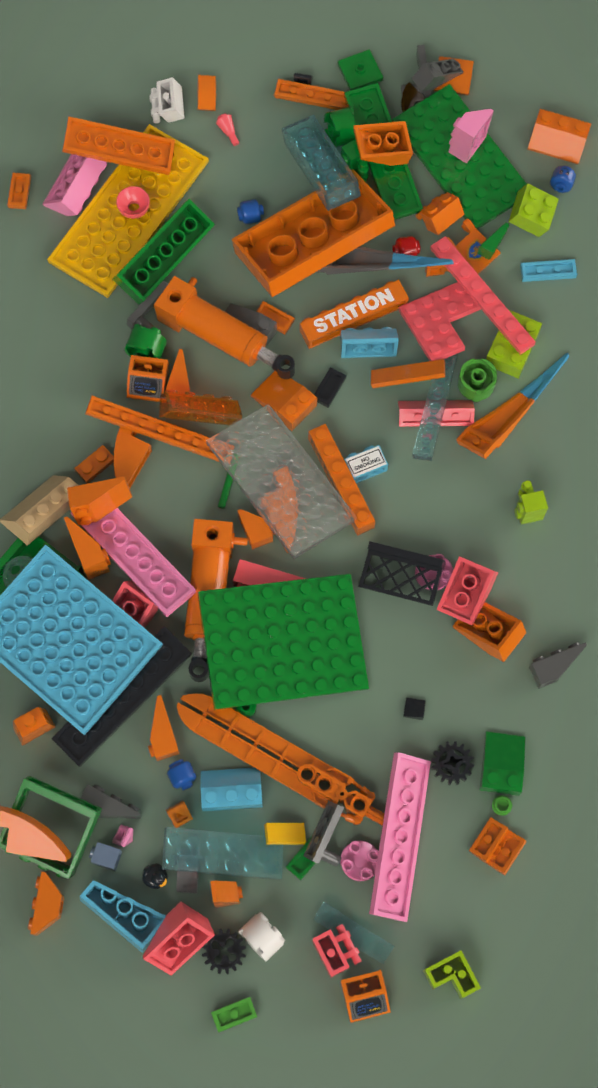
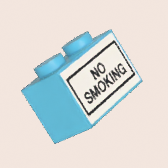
[344,445,388,483]

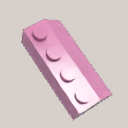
[42,154,107,216]

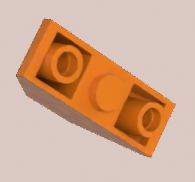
[28,872,65,936]

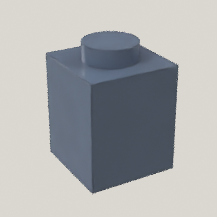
[89,842,122,871]

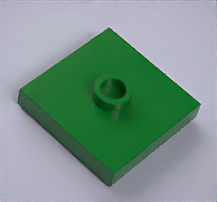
[337,49,384,91]

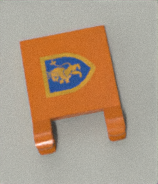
[446,219,501,274]

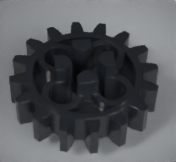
[202,929,246,974]

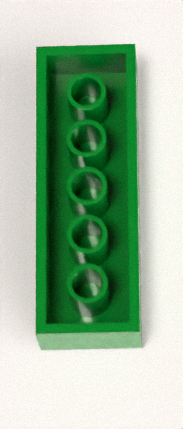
[112,199,215,305]

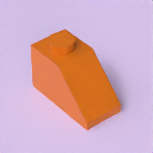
[237,509,275,550]

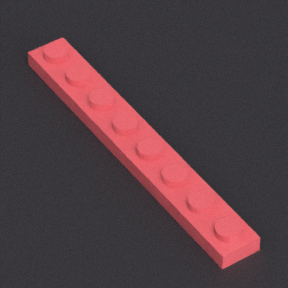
[430,236,536,355]

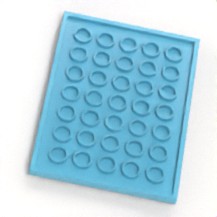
[0,545,163,735]

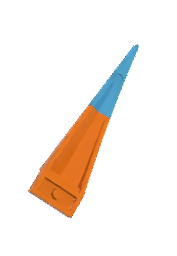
[456,353,569,459]

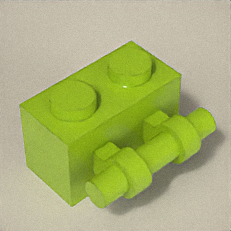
[514,480,548,525]

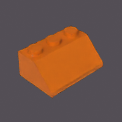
[528,109,591,164]

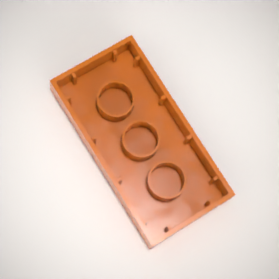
[231,169,395,297]

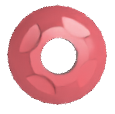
[116,186,150,219]

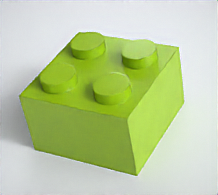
[508,183,559,237]

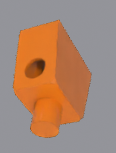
[13,707,56,745]

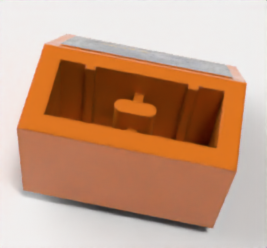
[127,355,170,403]
[340,970,391,1023]

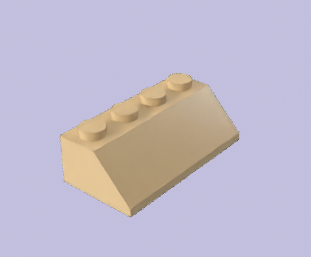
[0,475,78,546]

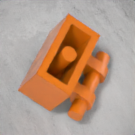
[416,192,465,235]

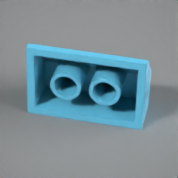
[340,327,399,358]
[201,768,263,811]

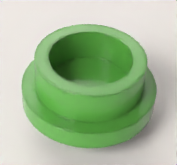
[492,795,512,816]

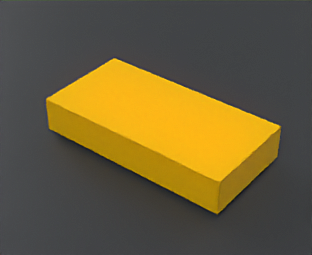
[264,823,306,845]

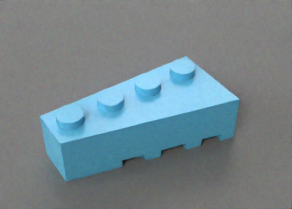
[80,880,166,953]

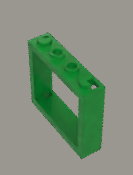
[0,776,102,879]

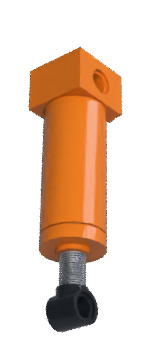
[154,276,295,379]
[184,519,248,682]

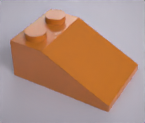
[353,121,413,166]
[251,371,317,431]
[67,476,132,525]
[64,517,111,580]
[453,602,526,662]

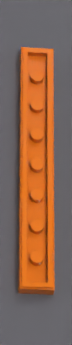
[85,395,235,465]

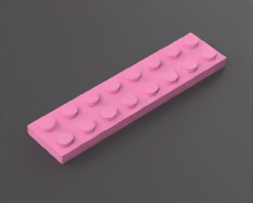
[70,508,196,617]
[369,752,431,922]

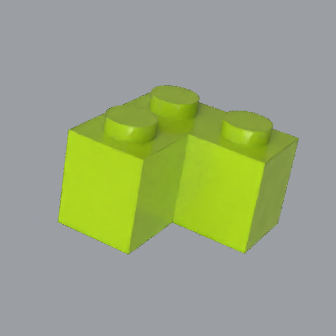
[423,950,481,999]

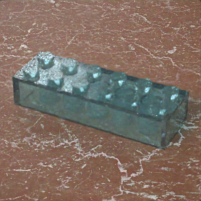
[282,115,361,211]

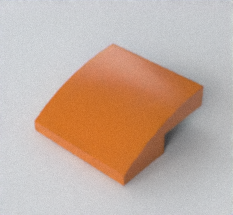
[434,56,474,96]
[469,817,526,875]

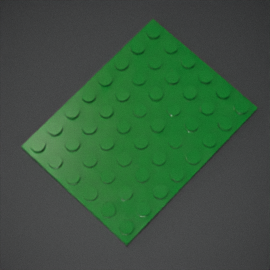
[197,574,369,710]

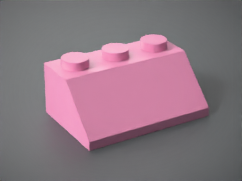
[449,109,494,164]

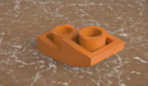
[197,75,216,111]

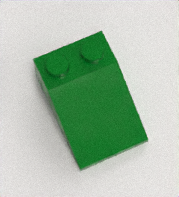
[479,731,525,796]

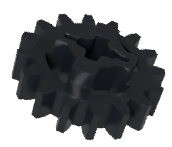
[431,741,474,785]

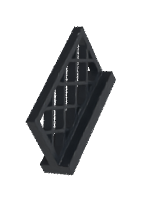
[358,541,446,606]

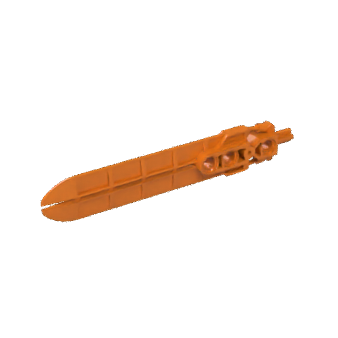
[176,694,385,826]

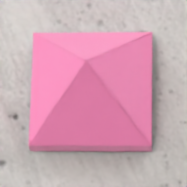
[112,824,133,847]

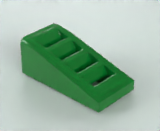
[477,222,509,260]

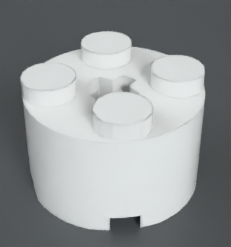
[238,912,286,962]

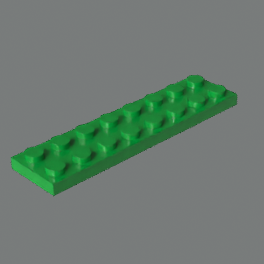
[344,83,423,220]

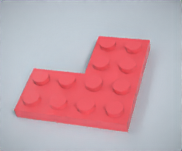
[399,282,481,361]

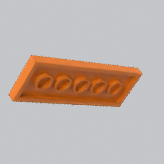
[62,116,175,175]

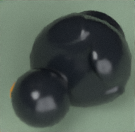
[142,863,168,889]

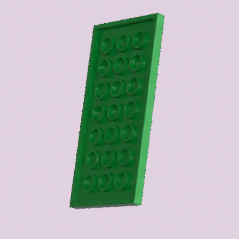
[392,84,527,229]

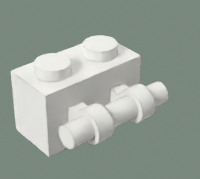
[149,77,184,123]

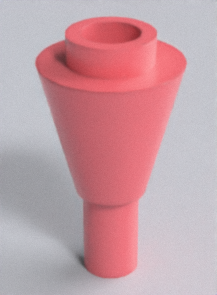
[216,113,239,146]

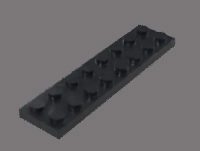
[51,626,192,767]

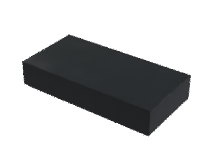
[314,367,347,408]

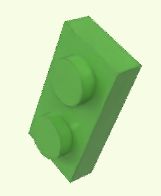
[211,997,257,1033]

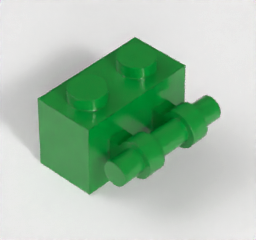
[340,139,369,182]

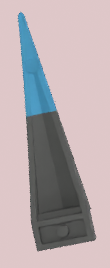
[315,246,454,275]

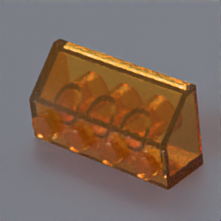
[159,390,242,426]

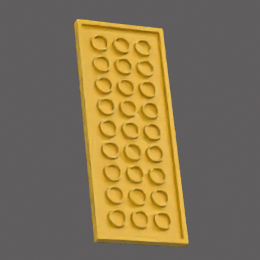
[47,124,209,298]

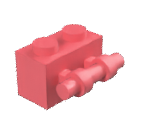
[312,924,362,978]

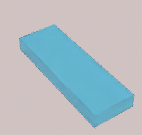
[520,259,577,282]

